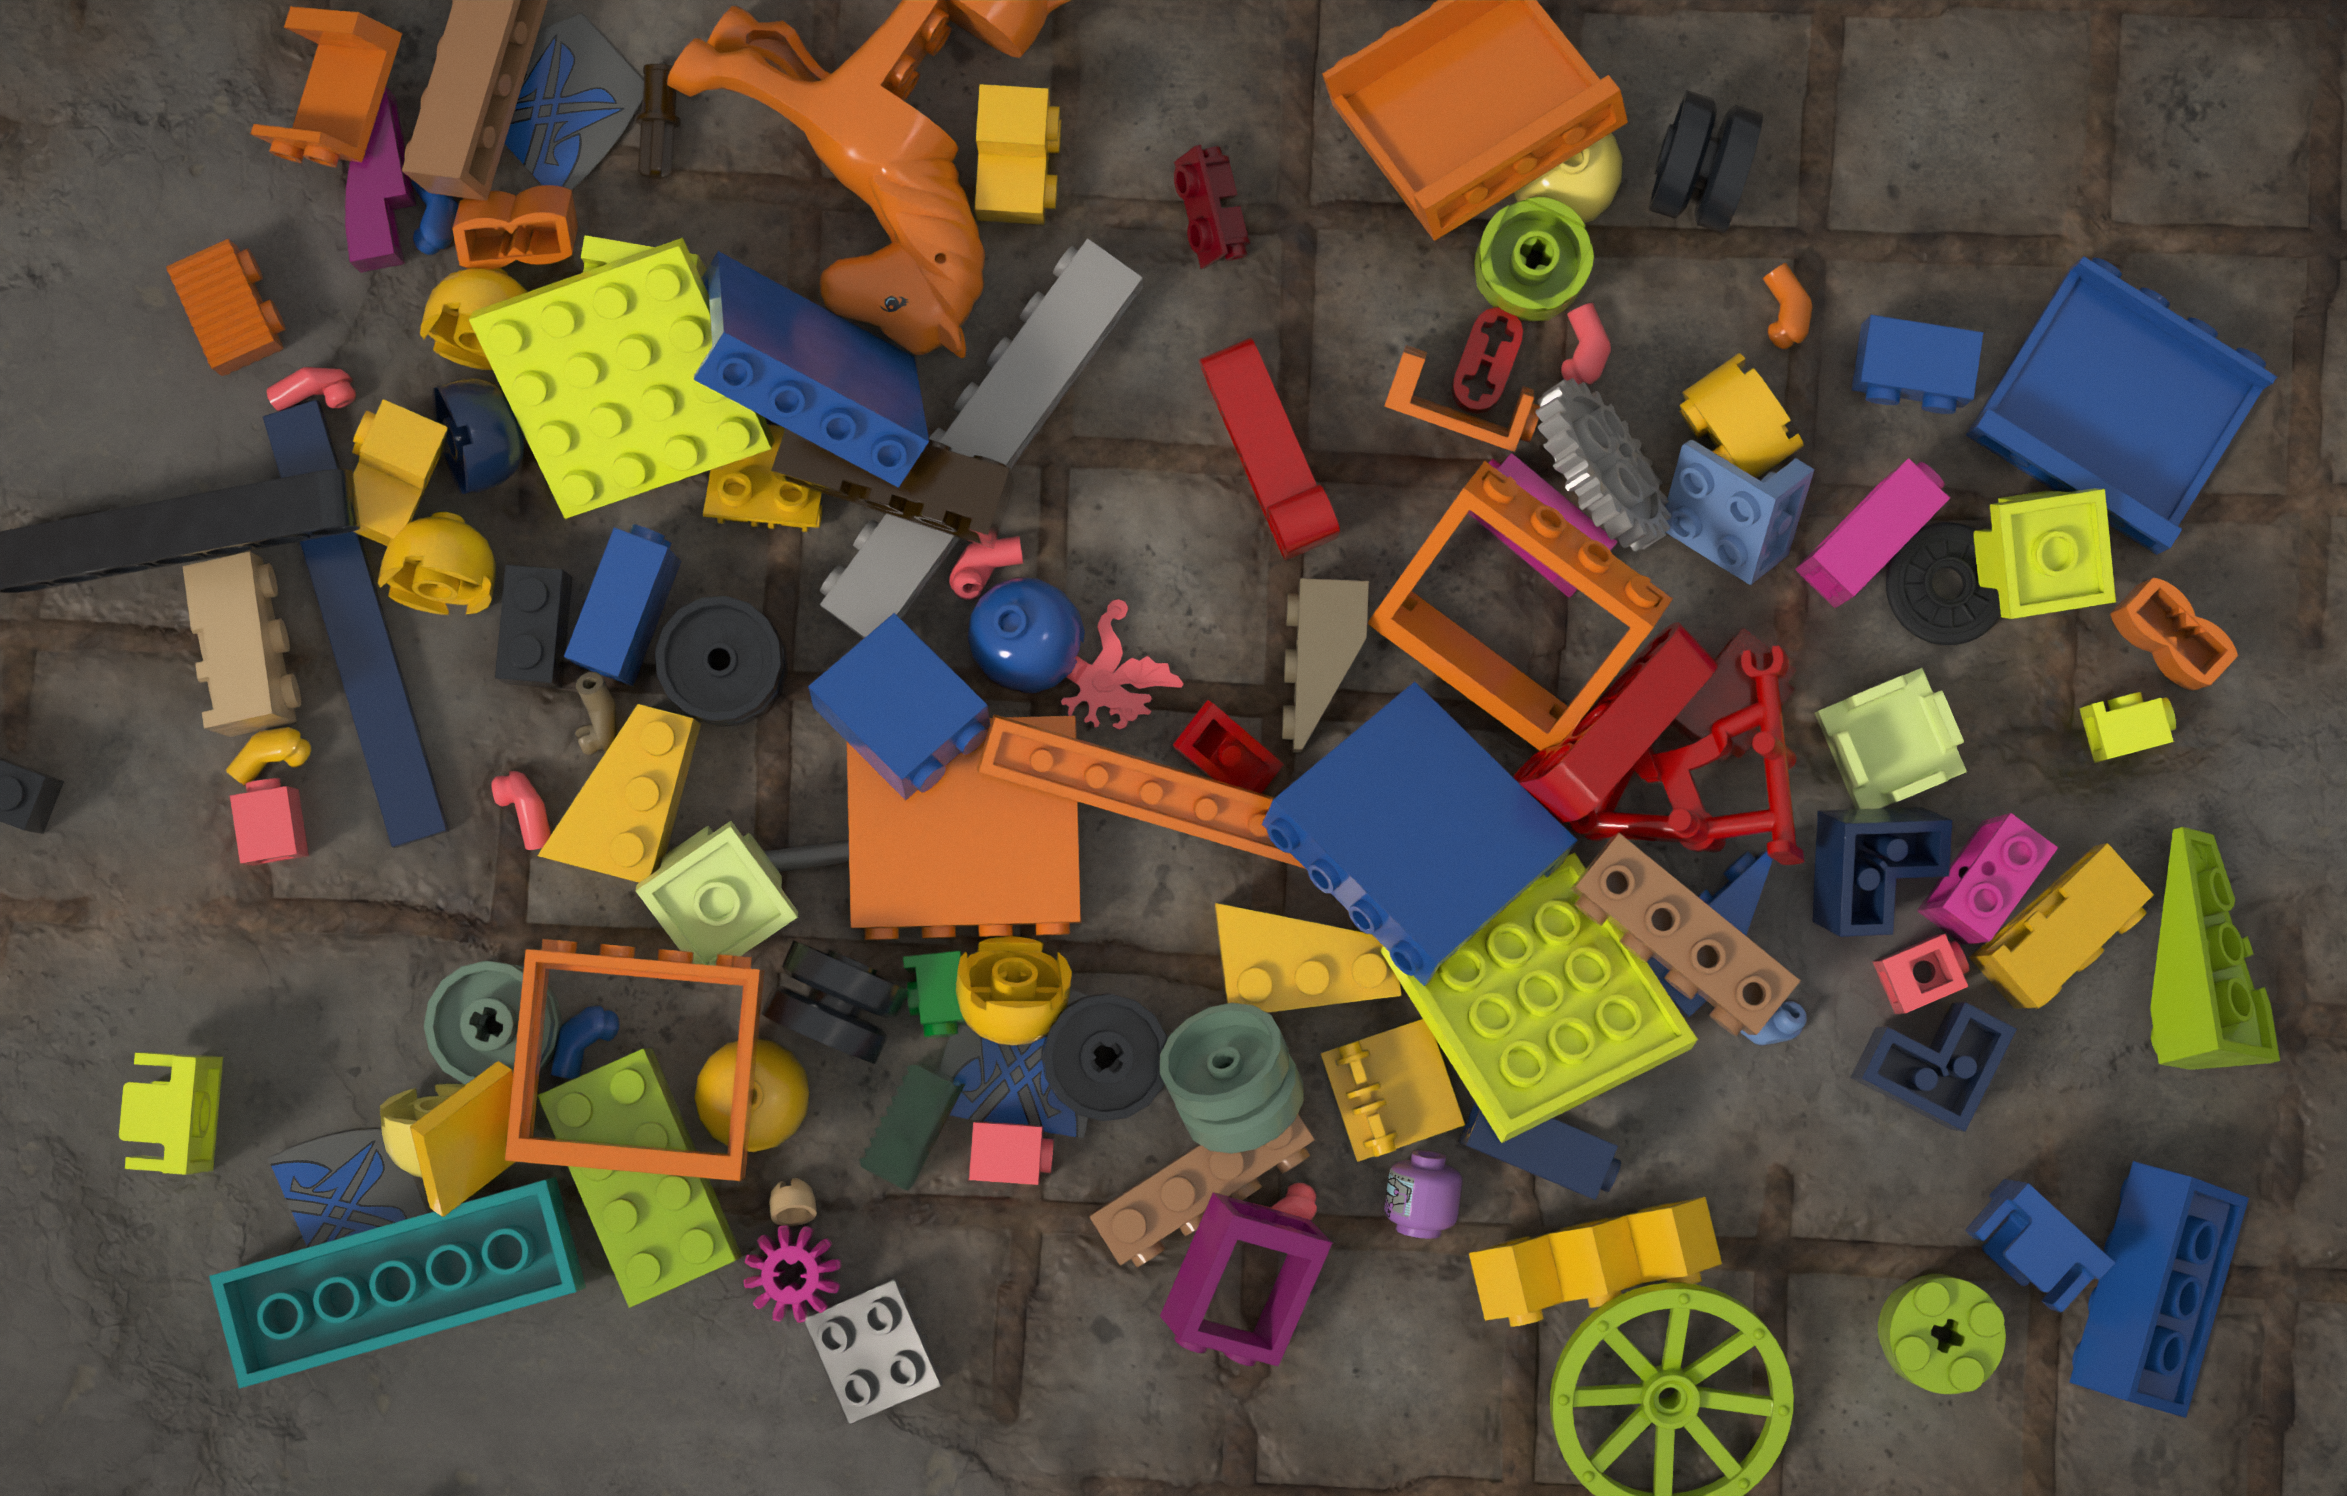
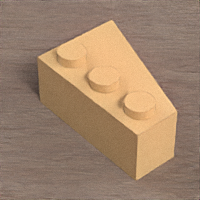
[183,551,301,737]

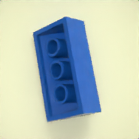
[2069,1161,2249,1418]

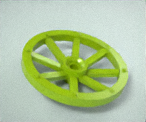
[1550,1283,1794,1496]

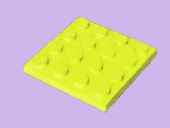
[469,238,775,519]
[1381,852,1698,1143]

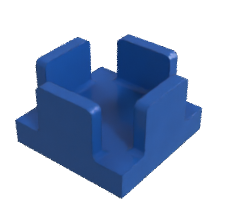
[1965,1179,2115,1312]

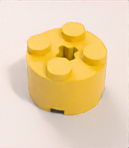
[1679,353,1804,478]

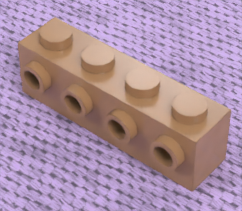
[402,0,548,201]
[1570,833,1801,1037]
[1089,1114,1315,1268]

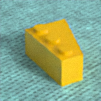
[537,704,701,883]
[1969,843,2154,1010]
[1214,903,1401,1013]

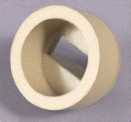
[769,1178,817,1226]

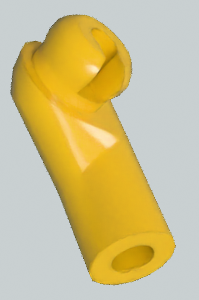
[225,727,311,786]

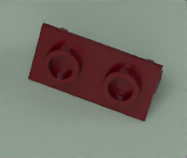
[1174,145,1250,269]

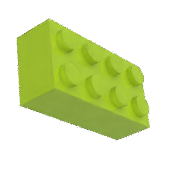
[537,1048,743,1308]

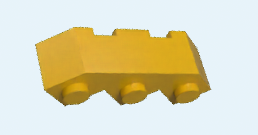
[1469,1197,1722,1327]

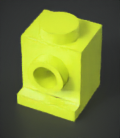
[2079,692,2176,763]

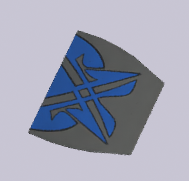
[504,13,644,190]
[931,990,1088,1138]
[268,1128,427,1248]

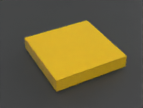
[410,1061,515,1217]

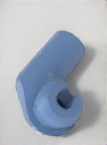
[1740,1001,1807,1046]

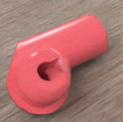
[1561,303,1611,385]
[949,536,1023,600]
[491,771,551,850]

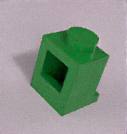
[903,951,967,1038]

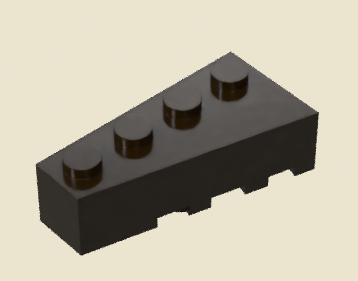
[771,428,1015,549]

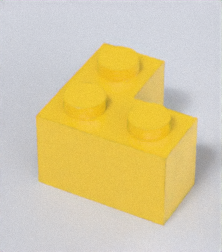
[975,84,1061,225]
[352,399,448,546]

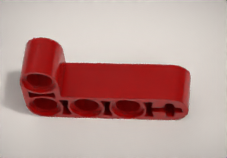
[1199,338,1340,560]
[1513,622,1718,823]

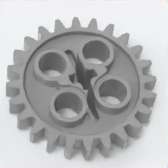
[1536,378,1671,552]

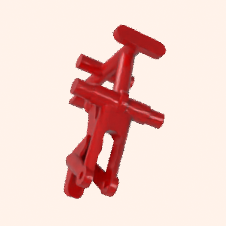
[1570,645,1804,865]

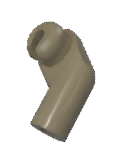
[575,672,616,755]

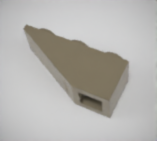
[1282,578,1369,753]

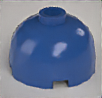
[967,577,1085,693]

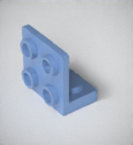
[1665,440,1815,585]

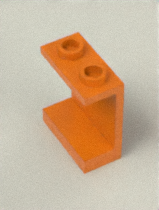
[250,6,402,167]
[1384,345,1540,452]

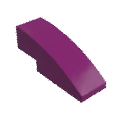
[345,86,417,273]

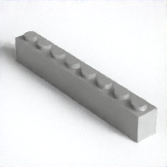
[820,238,1143,639]

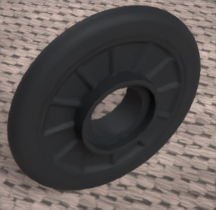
[1886,522,2001,645]

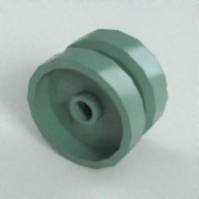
[424,961,563,1084]
[1160,1003,1304,1154]

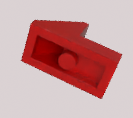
[1173,700,1284,794]

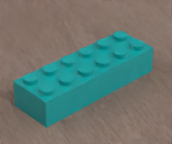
[209,1177,586,1389]

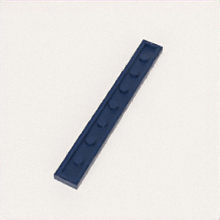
[262,400,450,848]

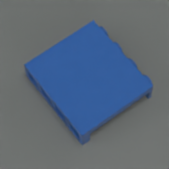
[693,251,929,488]
[1966,256,2277,555]
[1262,681,1577,986]

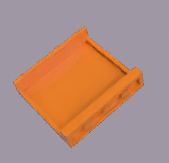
[1322,0,1628,241]
[847,716,1082,940]

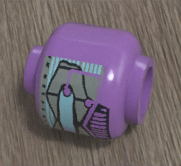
[1384,1150,1463,1239]

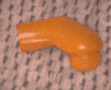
[1763,263,1813,349]

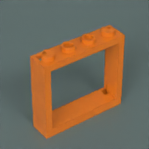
[1367,461,1673,751]
[505,939,765,1181]

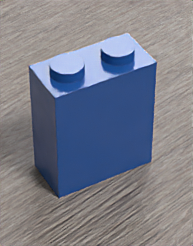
[564,524,681,687]
[808,613,990,800]

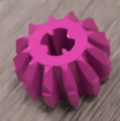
[744,1225,842,1323]

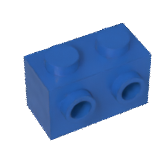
[1851,315,1983,414]

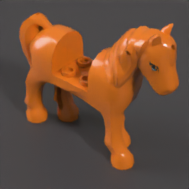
[667,0,1071,359]

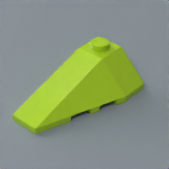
[2150,827,2280,1070]

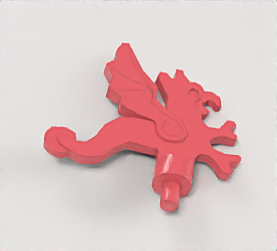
[1061,599,1184,730]

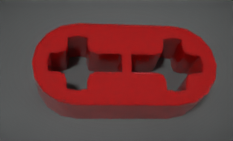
[1451,307,1523,414]

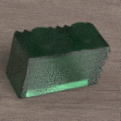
[859,1061,965,1191]

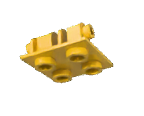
[703,425,822,532]
[1320,1019,1465,1162]

